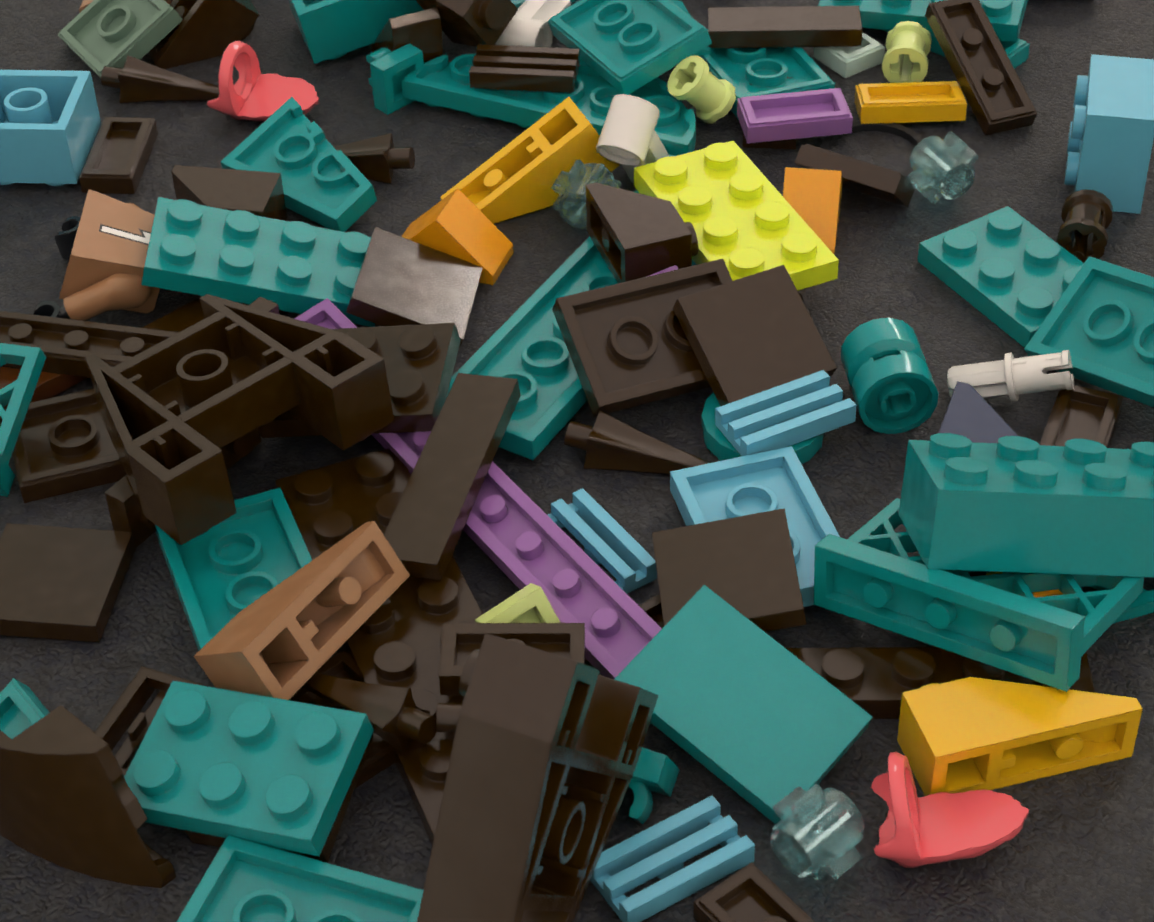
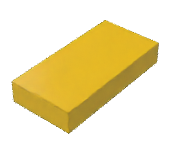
[855,81,967,124]

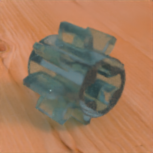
[907,131,978,204]
[552,159,622,228]
[770,784,864,881]

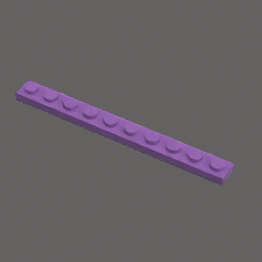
[294,298,662,679]

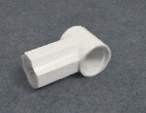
[495,0,571,47]
[596,94,669,183]

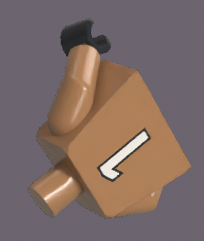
[33,189,160,321]

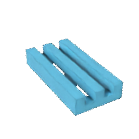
[715,370,857,456]
[548,488,658,594]
[590,795,755,922]

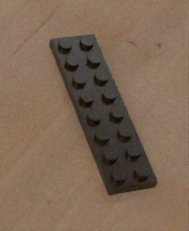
[275,448,483,846]

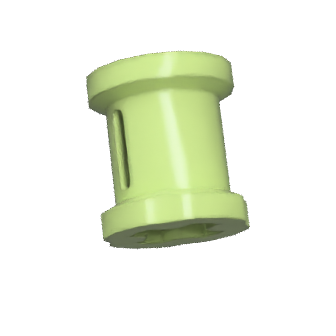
[882,21,932,83]
[667,56,736,123]

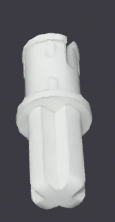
[947,350,1074,402]

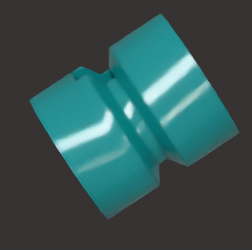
[841,317,939,434]

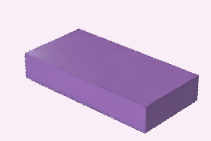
[737,88,853,144]

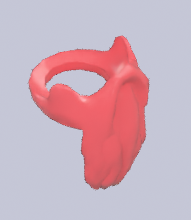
[207,41,319,121]
[871,752,1029,868]

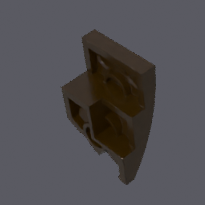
[0,705,176,888]

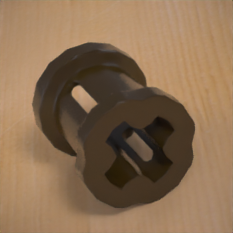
[1056,189,1113,263]

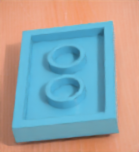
[670,446,840,607]

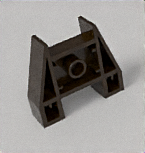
[85,294,394,545]
[417,633,658,922]

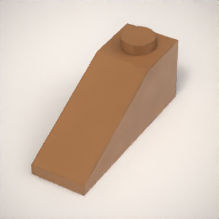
[193,521,410,700]

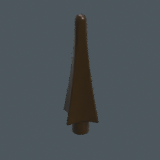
[101,55,219,103]
[333,133,415,184]
[564,410,712,475]
[302,672,437,754]

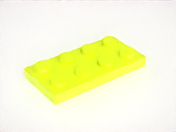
[634,140,839,291]

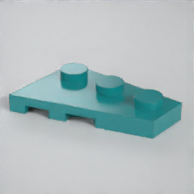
[220,97,377,232]

